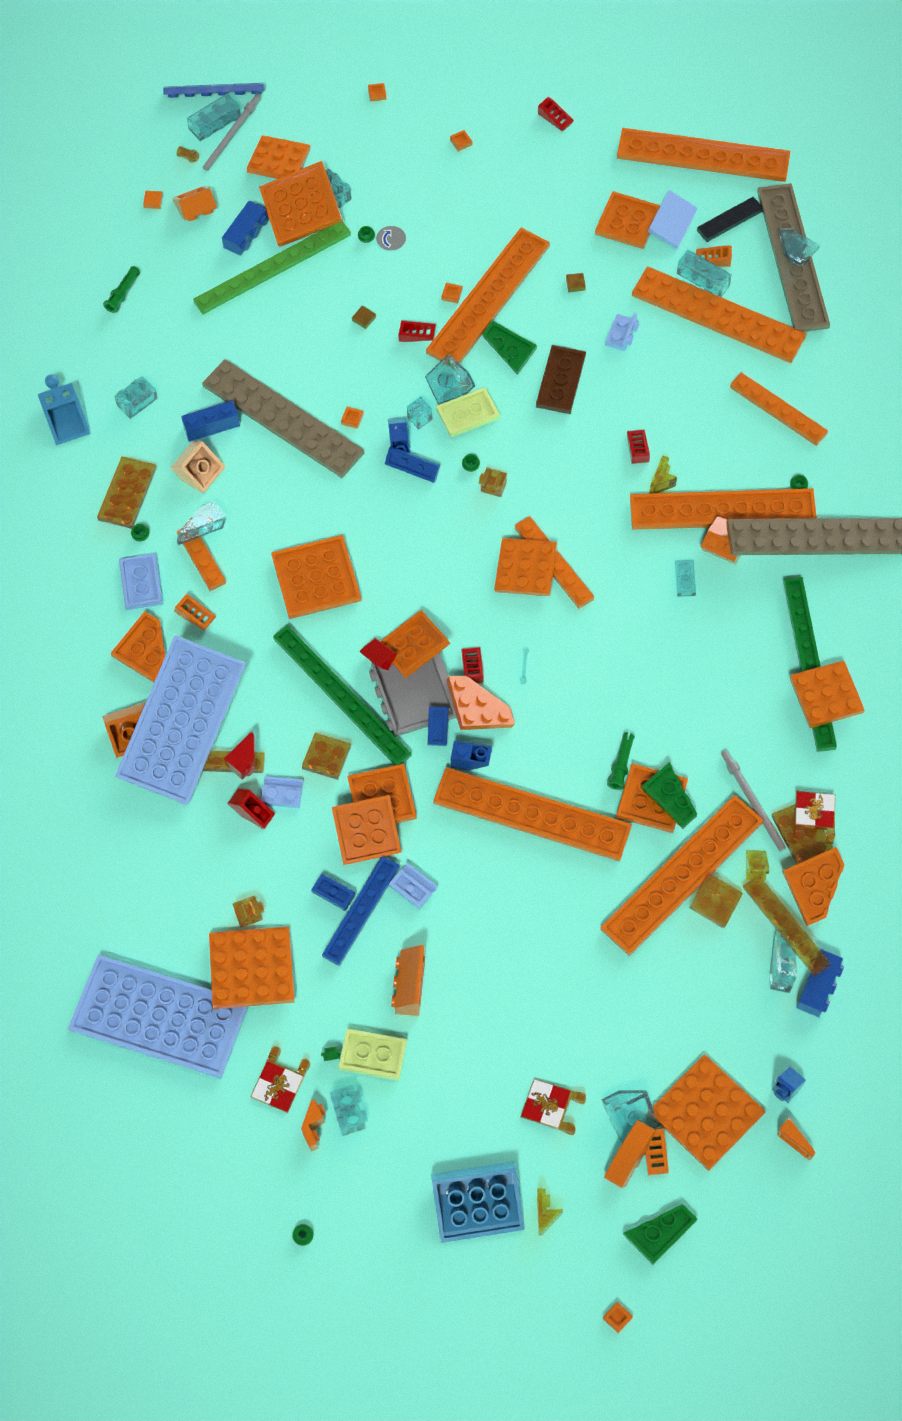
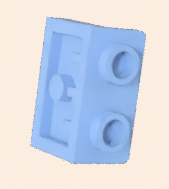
[605,313,639,351]

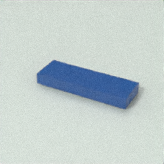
[385,446,441,483]

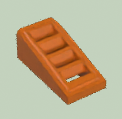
[696,245,732,267]
[174,594,216,631]
[777,1118,816,1161]
[645,1129,669,1176]

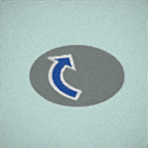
[376,226,406,251]

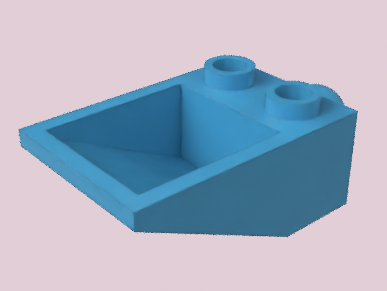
[38,374,90,446]

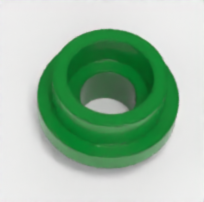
[358,226,375,243]
[462,454,480,472]
[790,475,809,489]
[131,524,150,542]
[320,1046,341,1061]
[292,1224,314,1246]

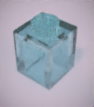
[407,396,432,430]

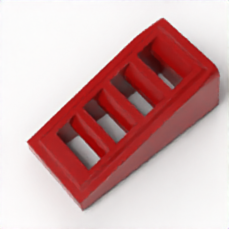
[538,96,574,132]
[398,320,436,342]
[627,430,650,464]
[461,647,484,683]

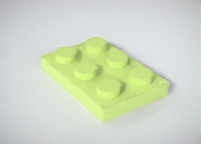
[436,387,500,438]
[338,1029,407,1081]

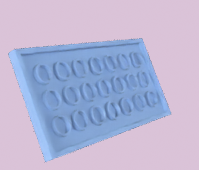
[115,635,246,806]
[68,955,248,1079]

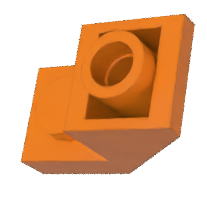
[301,1099,326,1152]

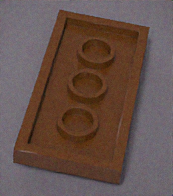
[536,345,586,414]

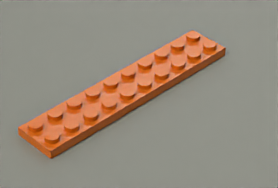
[617,128,791,182]
[426,227,550,370]
[632,266,807,364]
[630,488,817,530]
[433,767,632,862]
[600,795,764,956]

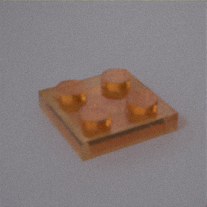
[302,733,351,780]
[689,873,743,928]

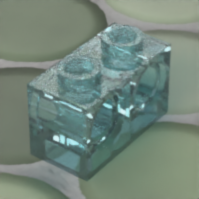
[326,168,352,208]
[114,376,158,419]
[329,1085,368,1136]

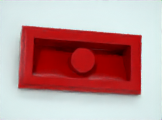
[359,638,397,670]

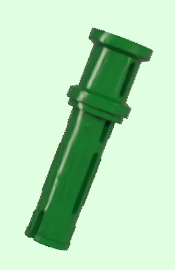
[103,266,140,313]
[607,732,635,790]

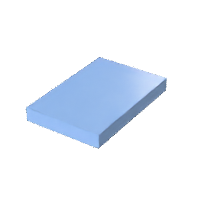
[647,190,698,249]
[119,553,163,610]

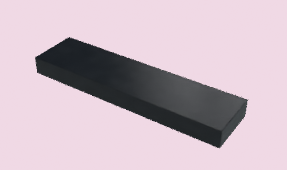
[697,197,763,242]

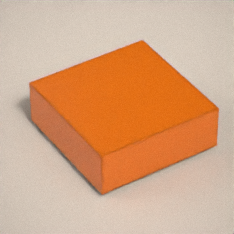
[368,83,387,102]
[450,130,473,152]
[143,191,163,209]
[441,283,463,304]
[341,407,364,429]
[602,1302,633,1334]

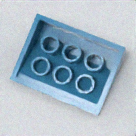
[431,1161,525,1243]

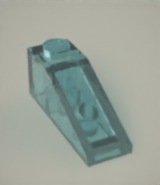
[176,501,227,545]
[769,929,797,993]

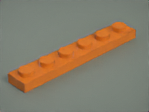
[730,372,828,446]
[514,516,594,609]

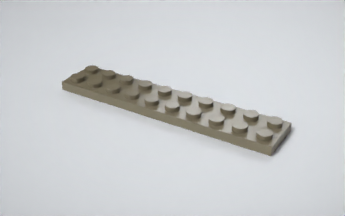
[757,183,830,332]
[202,359,365,478]
[726,518,902,556]

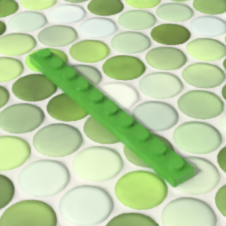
[193,222,351,315]

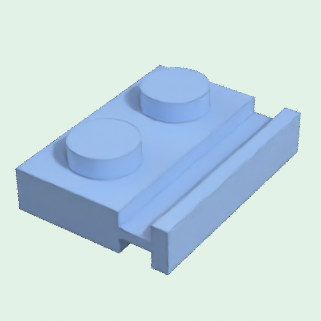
[261,776,304,808]
[389,863,438,910]

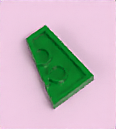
[483,320,537,375]
[641,762,697,829]
[623,1204,698,1265]

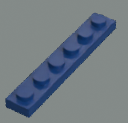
[163,82,265,98]
[322,856,400,967]

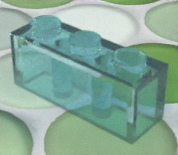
[187,93,241,141]
[676,250,732,297]

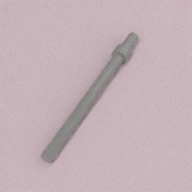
[203,94,261,171]
[721,750,786,852]

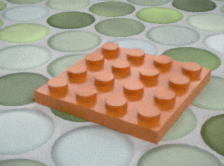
[259,161,343,247]
[271,535,362,619]
[209,927,295,1009]
[648,1054,766,1171]

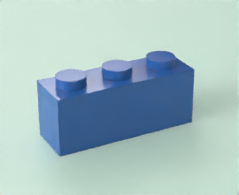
[221,201,268,256]
[181,400,240,442]
[796,949,845,1018]

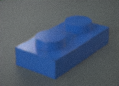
[311,874,356,911]

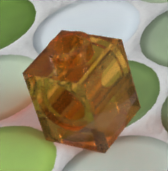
[478,467,507,498]
[232,896,265,928]

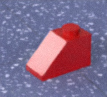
[224,732,256,780]
[227,788,275,829]

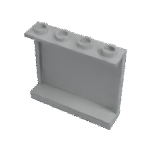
[369,653,457,737]

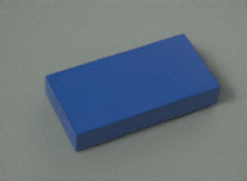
[427,706,448,746]

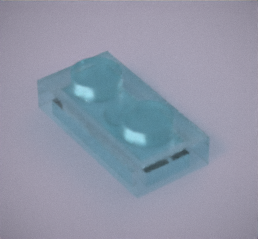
[675,560,696,597]

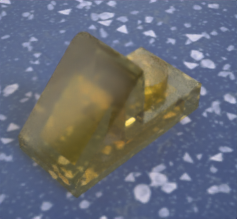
[649,456,677,494]
[746,850,769,880]
[537,1188,563,1235]

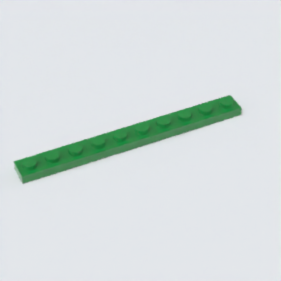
[783,577,837,752]
[273,625,412,765]

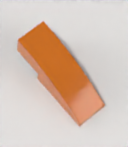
[604,1120,656,1188]

